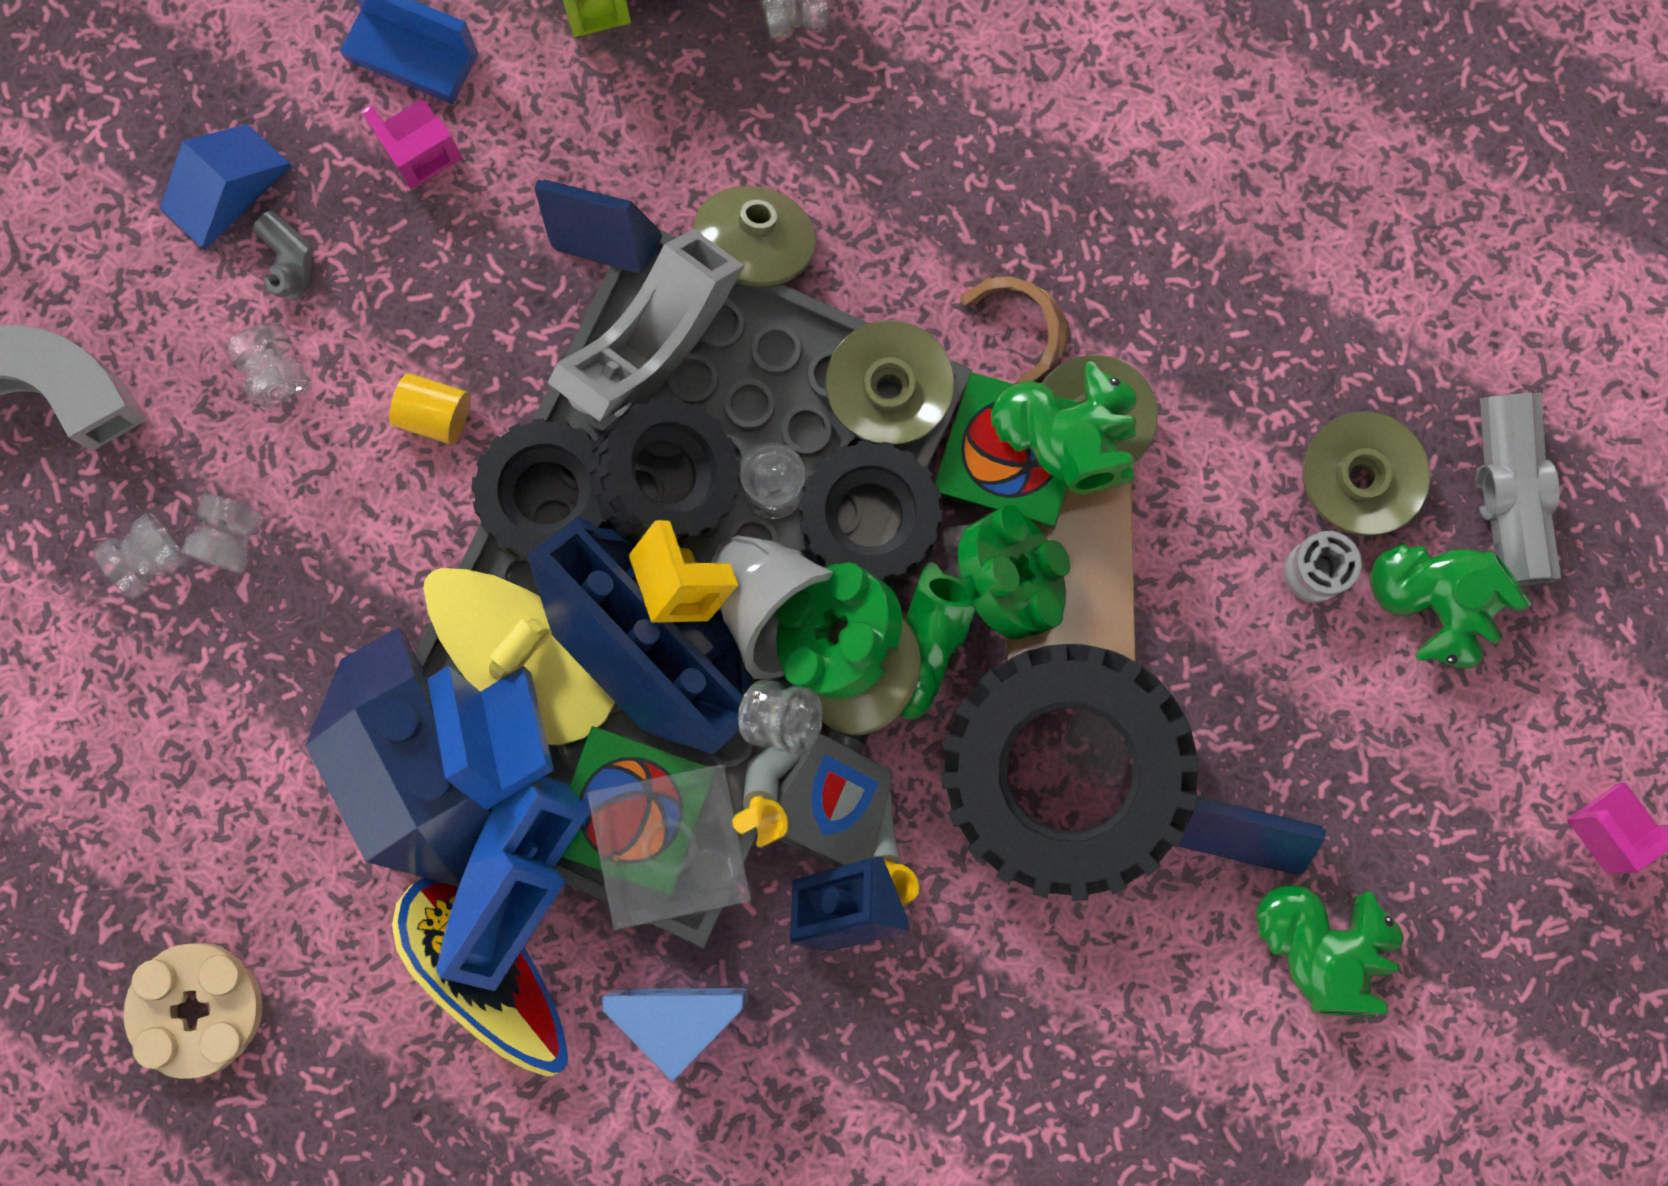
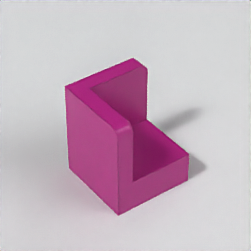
[361,100,462,189]
[1567,783,1668,873]

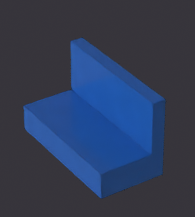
[340,0,479,105]
[428,666,554,810]

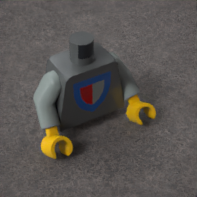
[732,728,919,906]

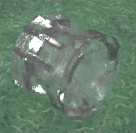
[738,680,823,755]

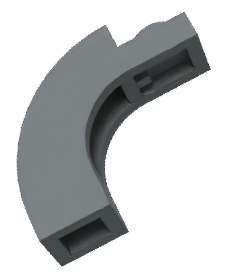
[548,229,745,422]
[0,325,147,451]

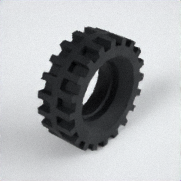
[941,643,1200,901]

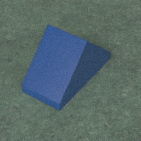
[160,124,292,250]

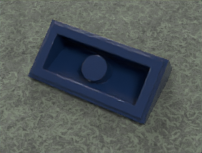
[534,179,663,274]
[1178,797,1326,876]
[790,856,910,951]

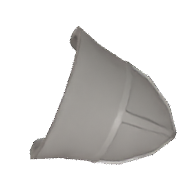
[711,536,833,680]

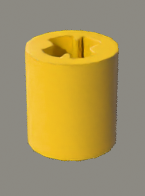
[389,373,471,446]

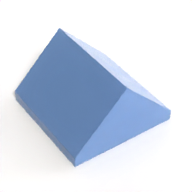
[603,988,748,1082]

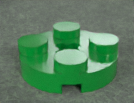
[958,505,1071,640]
[775,562,902,700]

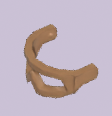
[960,276,1068,384]

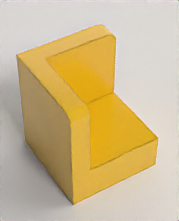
[629,520,739,623]

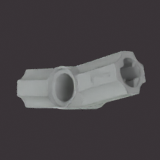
[1475,393,1561,586]

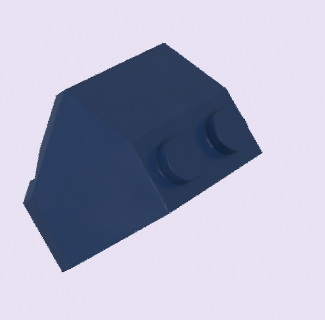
[527,517,760,754]
[305,628,494,887]

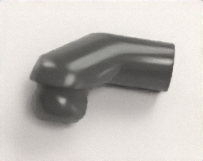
[253,210,313,299]

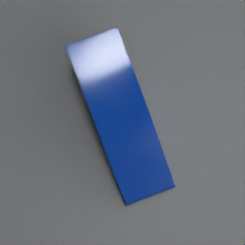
[436,776,590,991]

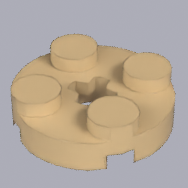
[124,943,262,1079]

